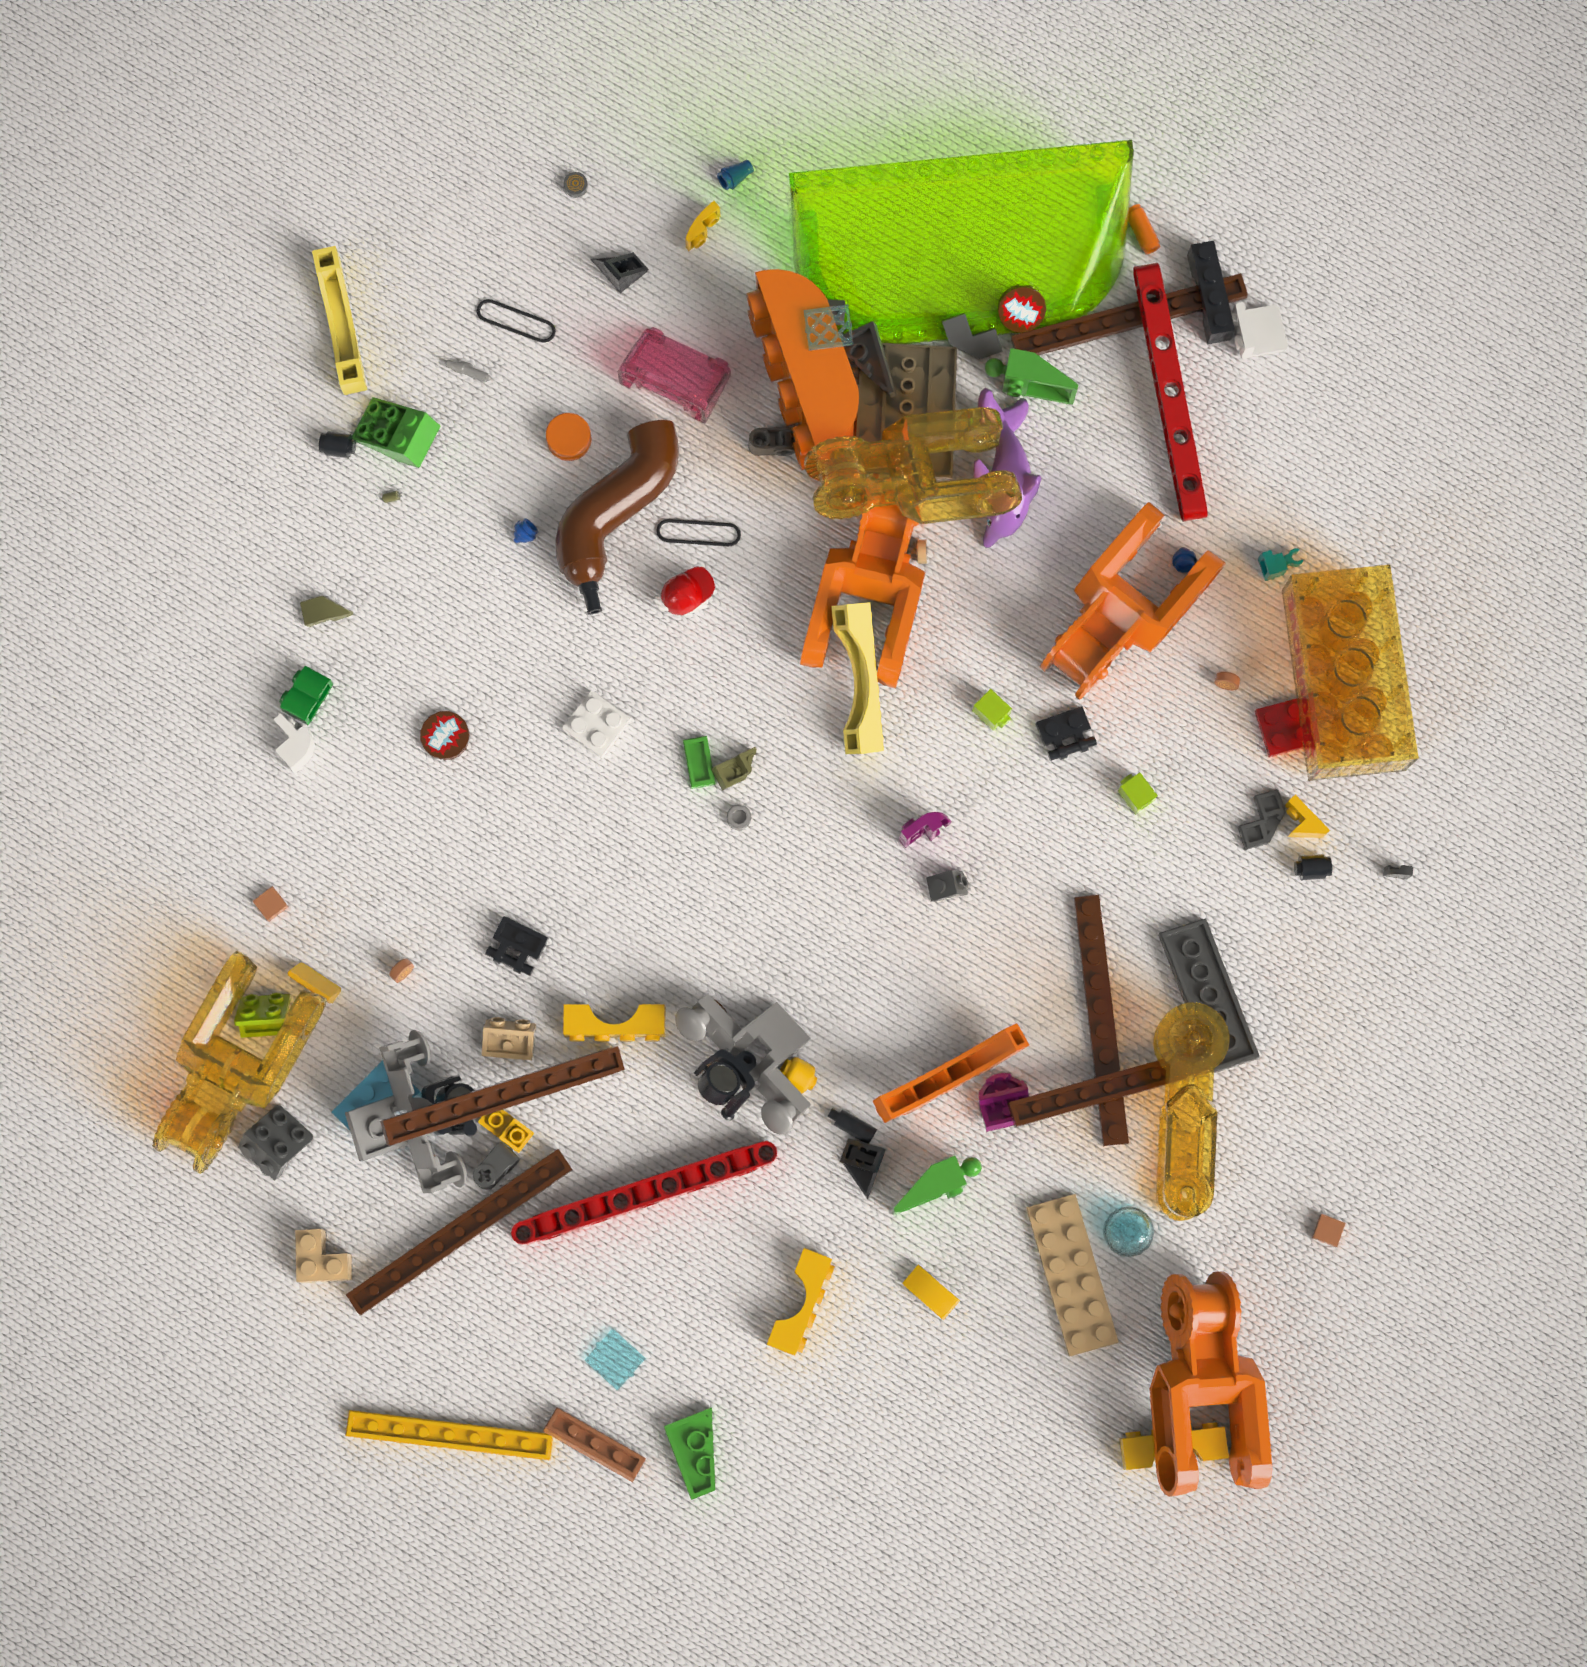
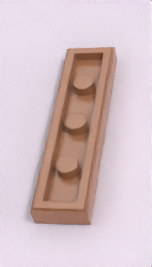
[543,1408,646,1483]

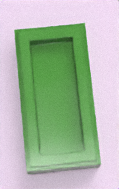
[683,736,716,789]

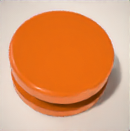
[546,413,592,461]

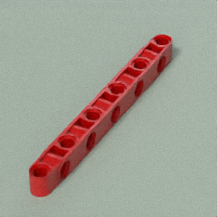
[1133,263,1208,522]
[511,1141,777,1245]

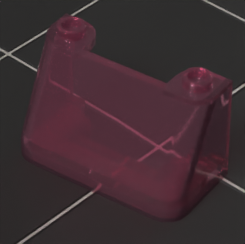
[617,327,731,424]

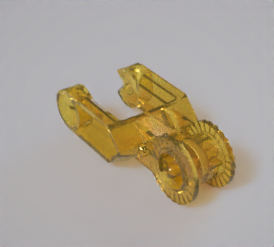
[804,407,1022,524]
[152,951,327,1174]
[1153,1002,1229,1221]

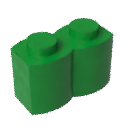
[279,666,333,725]

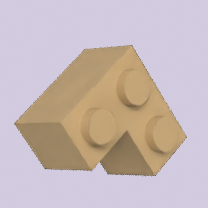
[295,1229,352,1283]

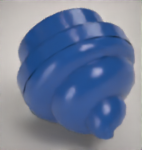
[514,518,538,543]
[1172,547,1197,573]

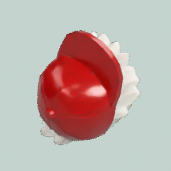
[653,566,715,616]

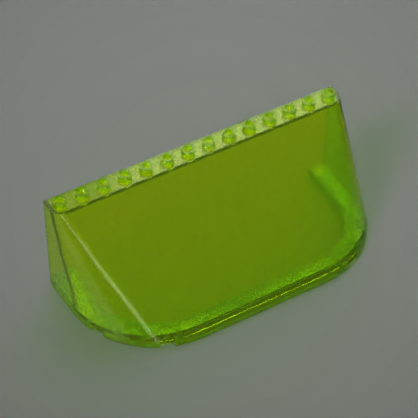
[789,140,1134,344]

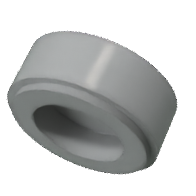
[727,805,752,831]

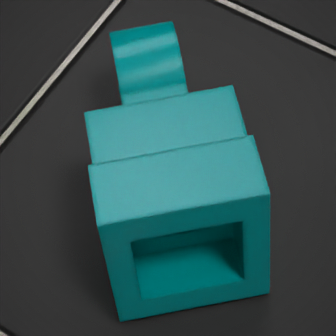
[1258,548,1303,581]

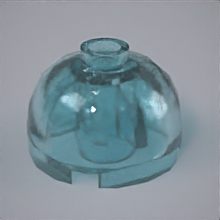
[1103,1206,1154,1257]

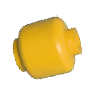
[780,1057,817,1094]

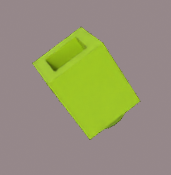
[972,689,1012,731]
[1118,772,1158,815]

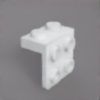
[1231,302,1288,359]

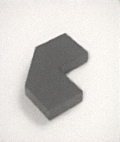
[942,312,1003,359]
[1237,789,1286,850]

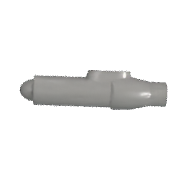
[446,360,492,382]

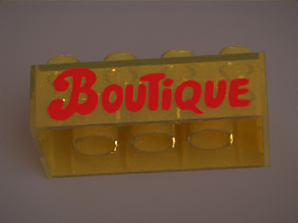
[1282,565,1419,781]

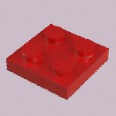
[1255,697,1317,758]

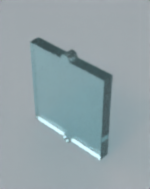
[585,1328,646,1391]

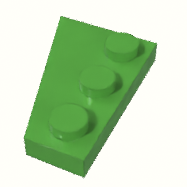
[663,1407,716,1500]

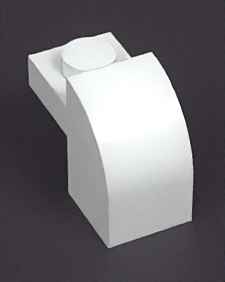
[273,713,314,773]

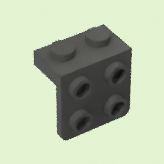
[238,1105,313,1181]

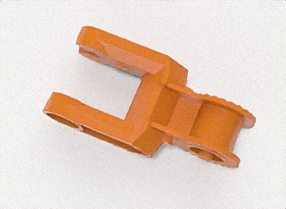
[800,474,926,689]
[1040,502,1226,700]
[1149,1271,1272,1497]

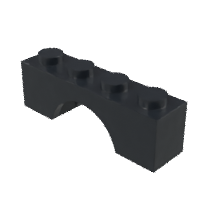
[1187,240,1235,345]

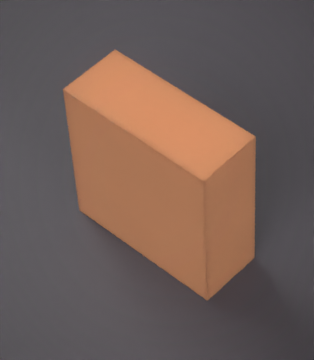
[253,886,289,922]
[1312,1214,1346,1247]

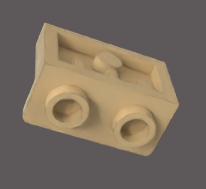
[482,1017,536,1060]

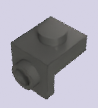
[926,870,968,902]

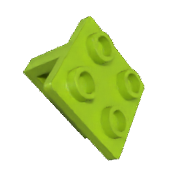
[234,992,292,1038]

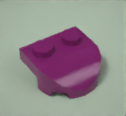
[899,812,952,848]
[979,1073,1029,1132]

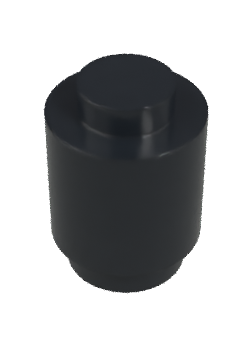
[319,431,356,458]
[1294,854,1332,881]

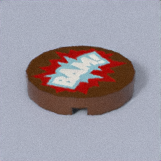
[998,285,1046,333]
[420,711,470,760]

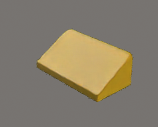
[287,962,341,1004]

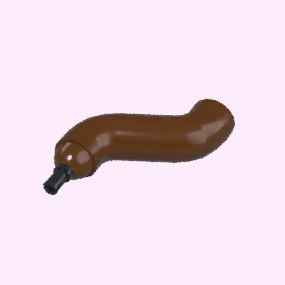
[555,420,679,615]

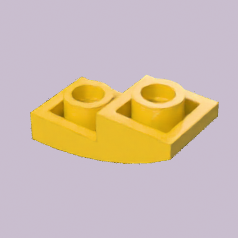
[685,201,721,251]
[477,1110,534,1153]
[902,1264,960,1320]

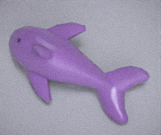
[974,387,1041,548]

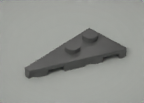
[840,321,897,398]

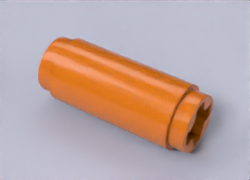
[1125,204,1161,254]

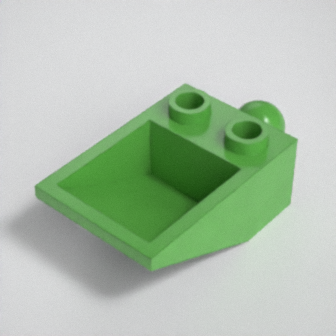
[985,348,1078,405]
[892,1156,982,1216]

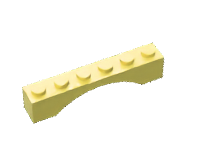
[312,246,368,395]
[831,602,884,754]

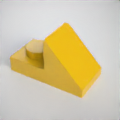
[1284,794,1330,838]

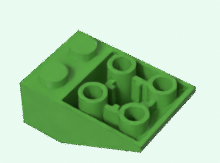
[352,397,441,468]

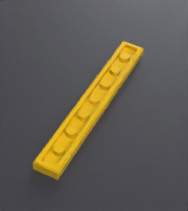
[345,1410,554,1460]

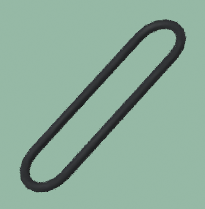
[476,299,556,343]
[656,519,741,547]

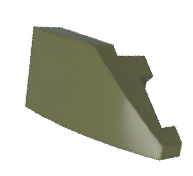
[300,596,353,627]
[711,747,757,791]

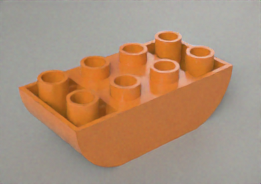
[746,269,859,481]

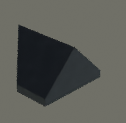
[590,252,649,293]
[840,1138,886,1199]

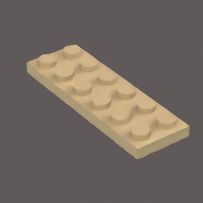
[1026,1194,1119,1357]

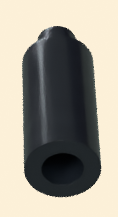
[827,1108,878,1144]

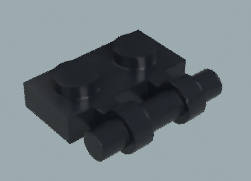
[1036,706,1097,761]
[485,916,549,976]

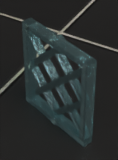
[804,305,853,351]

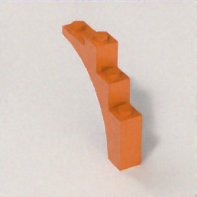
[872,1023,1029,1123]

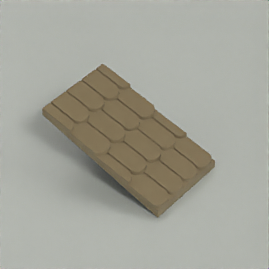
[854,343,957,479]

